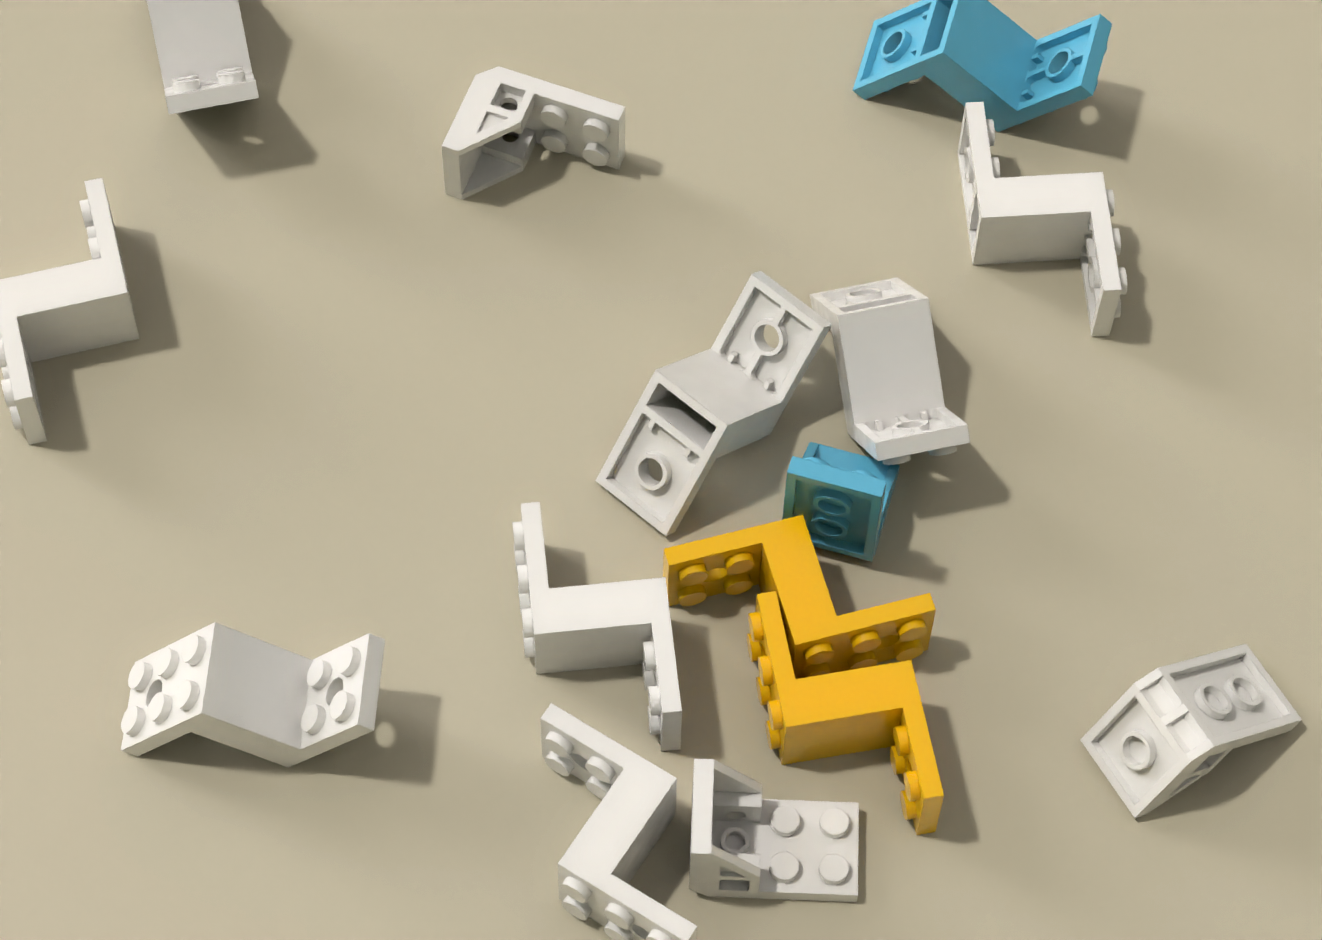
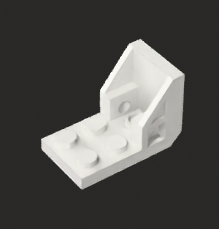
[442,66,625,200]
[1080,644,1302,818]
[689,759,859,902]

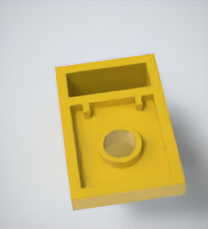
[663,515,936,679]
[747,591,944,835]

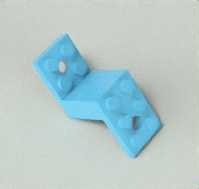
[852,0,1112,132]

